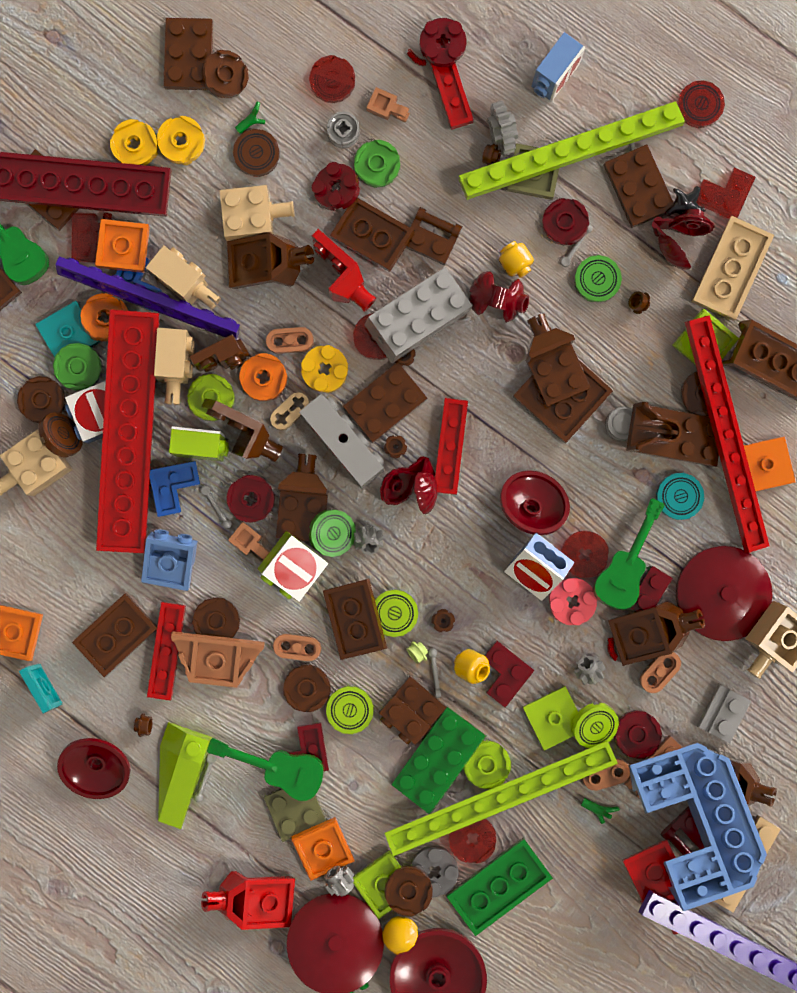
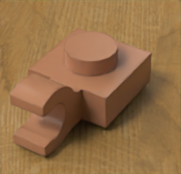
[366,87,410,122]
[228,522,270,560]

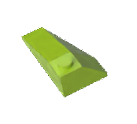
[158,722,213,829]

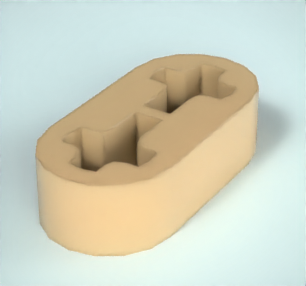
[270,392,309,431]

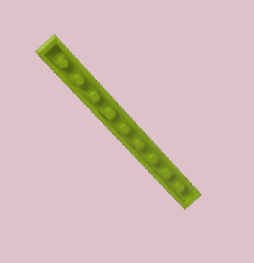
[458,101,685,200]
[384,741,618,856]

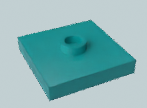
[35,301,101,358]
[19,664,63,714]

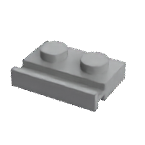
[697,684,751,743]

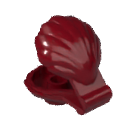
[652,209,715,270]
[469,271,529,323]
[380,456,437,515]

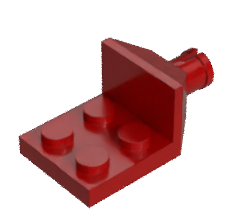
[312,229,376,312]
[622,839,679,935]
[201,871,295,930]

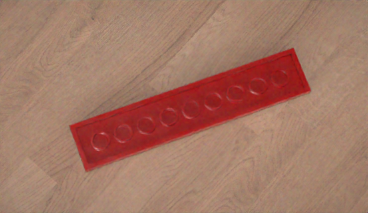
[96,309,160,554]

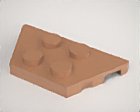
[171,631,265,688]

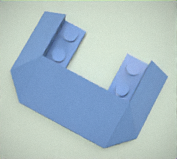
[629,743,767,911]

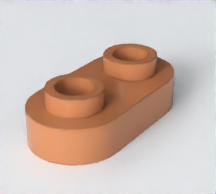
[266,327,314,354]
[273,634,321,661]
[640,652,681,693]
[582,758,630,791]

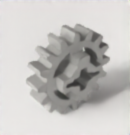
[487,101,518,155]

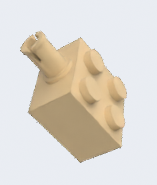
[219,185,295,241]
[146,245,221,310]
[154,328,195,405]
[0,429,73,496]
[745,601,797,679]

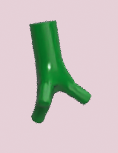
[235,101,265,135]
[581,798,620,824]

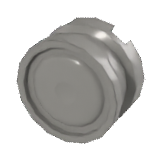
[327,111,360,149]
[605,406,632,441]

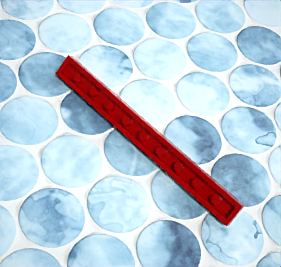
[684,315,770,553]

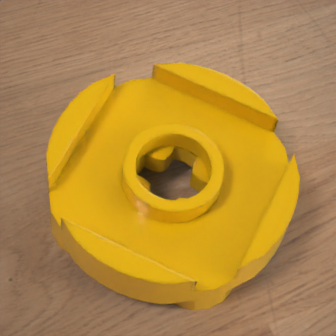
[157,116,205,165]
[110,119,158,165]
[301,345,348,393]

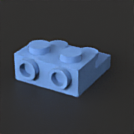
[141,529,198,591]

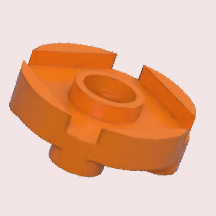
[81,293,128,342]
[239,353,287,401]

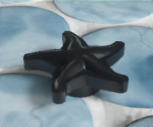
[666,186,706,216]

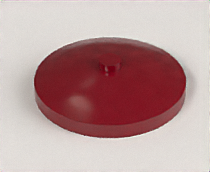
[676,546,773,641]
[287,893,384,993]
[390,928,487,993]

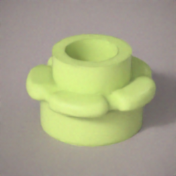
[406,641,428,664]

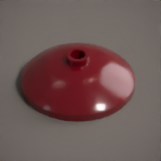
[500,471,570,535]
[57,738,131,799]

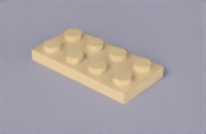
[691,216,774,321]

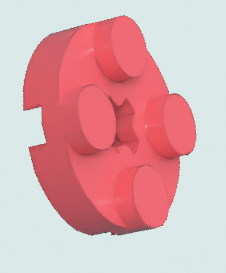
[549,578,597,625]

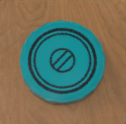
[656,473,705,520]

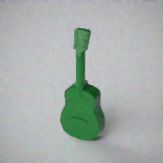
[0,223,49,285]
[593,498,665,610]
[207,738,324,801]

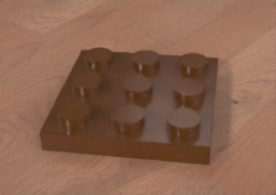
[513,359,614,444]

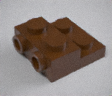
[189,334,250,372]
[379,675,447,745]

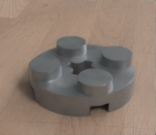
[411,847,459,897]

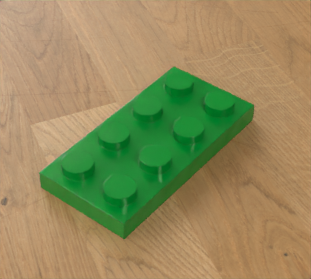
[391,707,487,814]
[447,837,553,936]

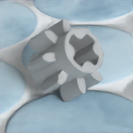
[354,525,383,555]
[574,655,606,685]
[325,866,354,896]

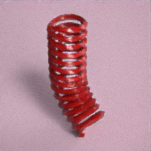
[406,49,427,66]
[607,637,618,661]

